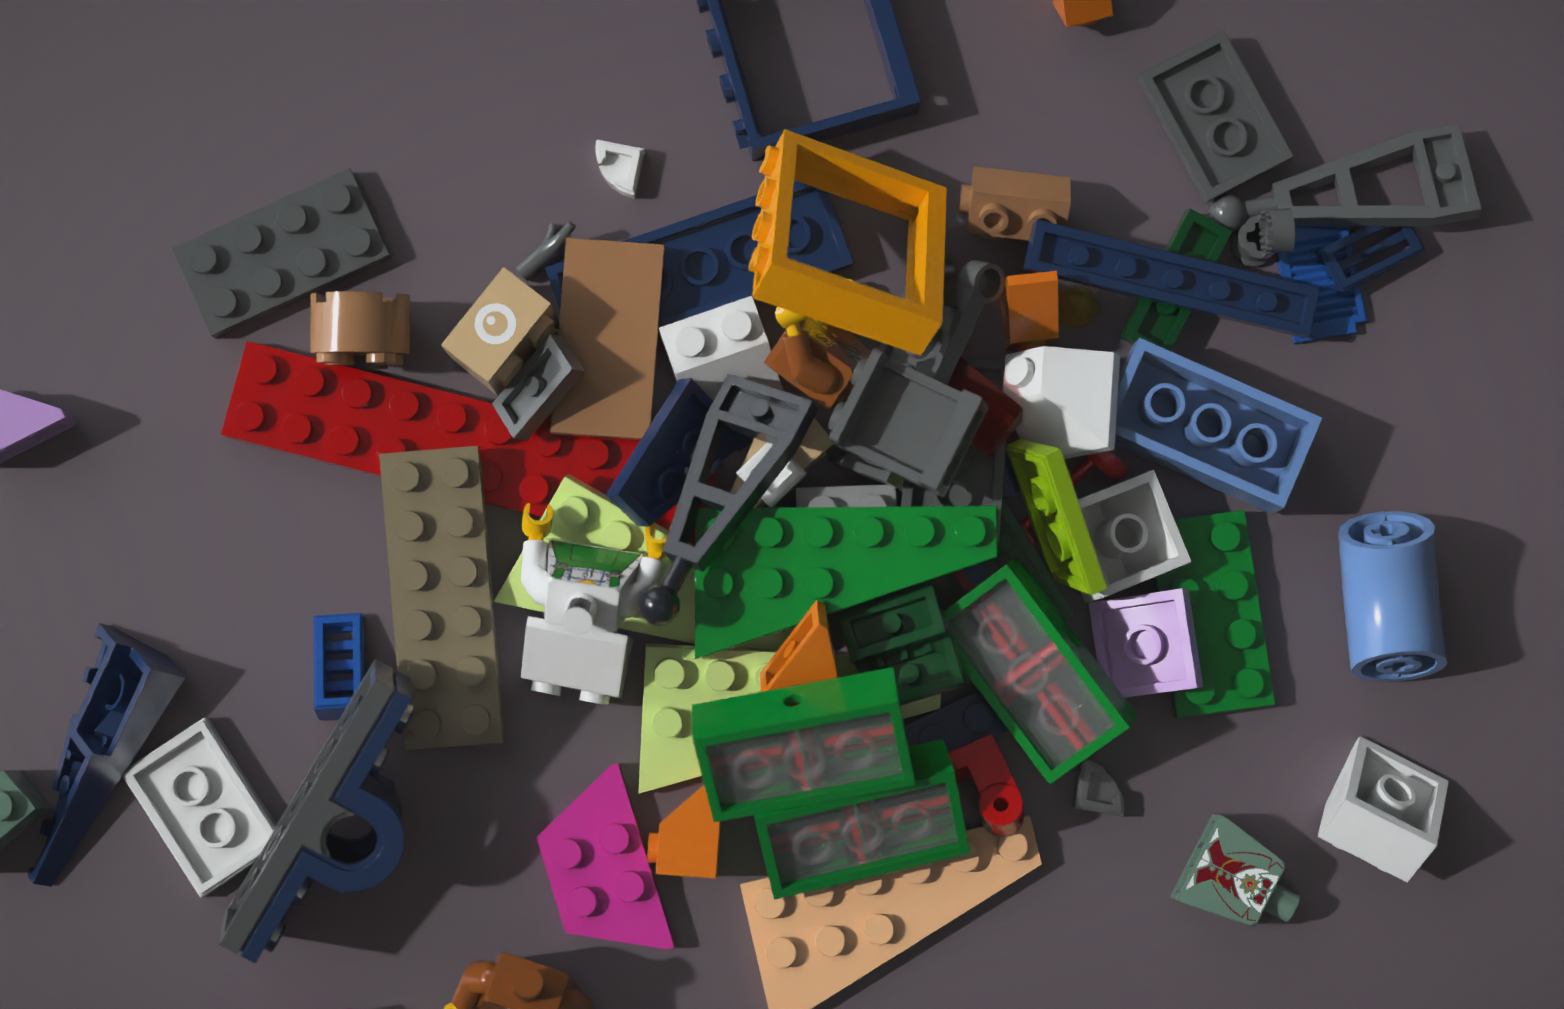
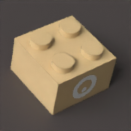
[441,267,559,396]

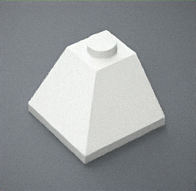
[1002,346,1120,459]

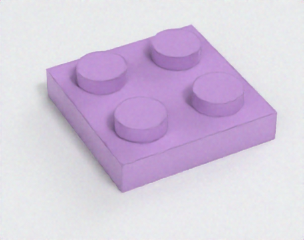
[1089,588,1203,698]

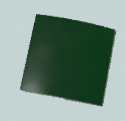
[837,584,968,706]

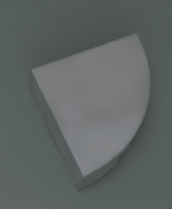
[1073,759,1124,817]

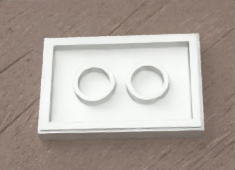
[123,717,277,898]

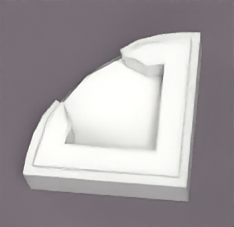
[595,140,645,199]

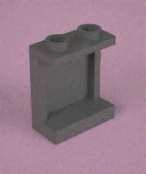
[828,348,989,498]

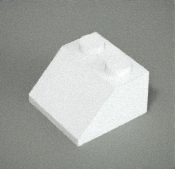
[659,296,783,401]
[1078,470,1191,603]
[521,616,633,706]
[1317,736,1449,882]

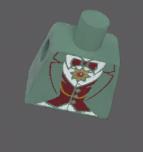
[1170,814,1300,927]

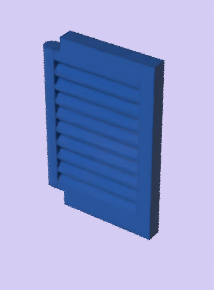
[1275,227,1368,344]

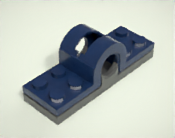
[219,659,415,963]

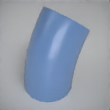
[1338,511,1448,682]

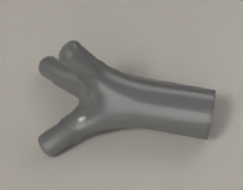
[515,221,576,282]

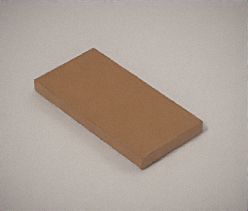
[551,238,665,441]

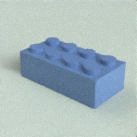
[1115,338,1322,514]

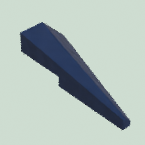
[27,623,186,887]

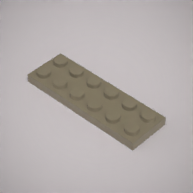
[379,446,505,751]

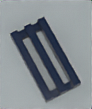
[1315,226,1426,295]

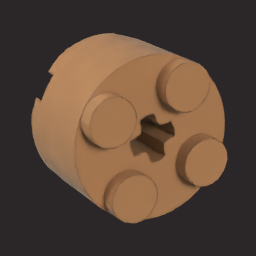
[310,291,410,366]

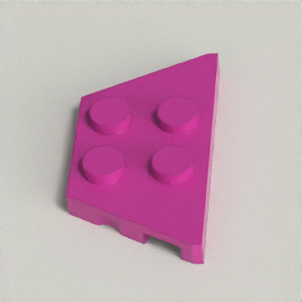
[536,763,675,950]

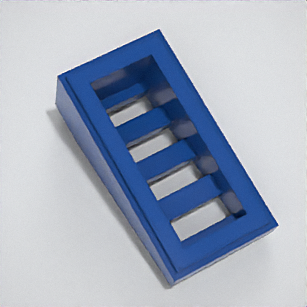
[313,613,367,721]

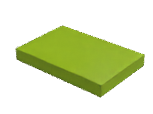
[1006,438,1107,595]

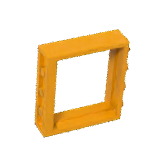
[748,129,947,356]

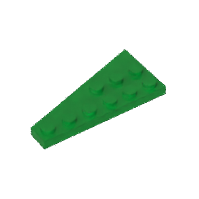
[695,506,998,659]

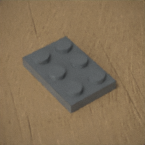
[1137,31,1294,204]

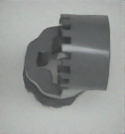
[1230,208,1295,268]

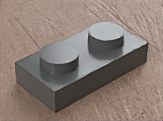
[492,334,585,441]

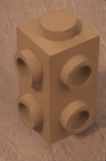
[958,166,1071,242]

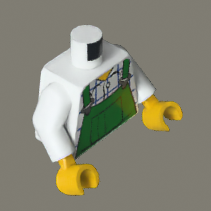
[521,503,671,634]

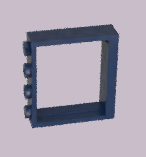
[695,0,921,161]

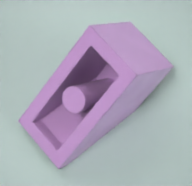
[0,389,78,463]

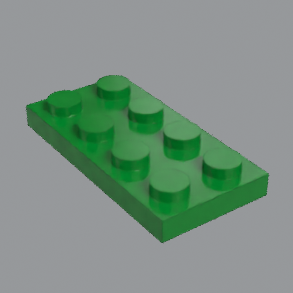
[1153,510,1275,718]

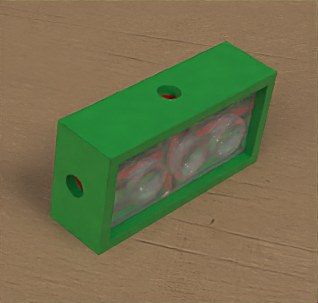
[944,556,1137,785]
[692,667,915,822]
[754,739,970,900]

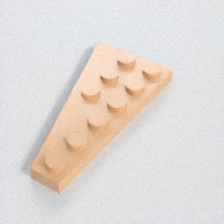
[740,815,1042,1009]

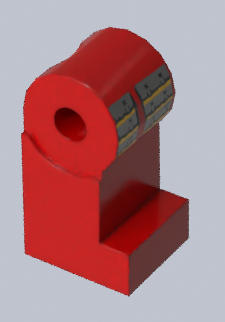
[948,734,1025,837]

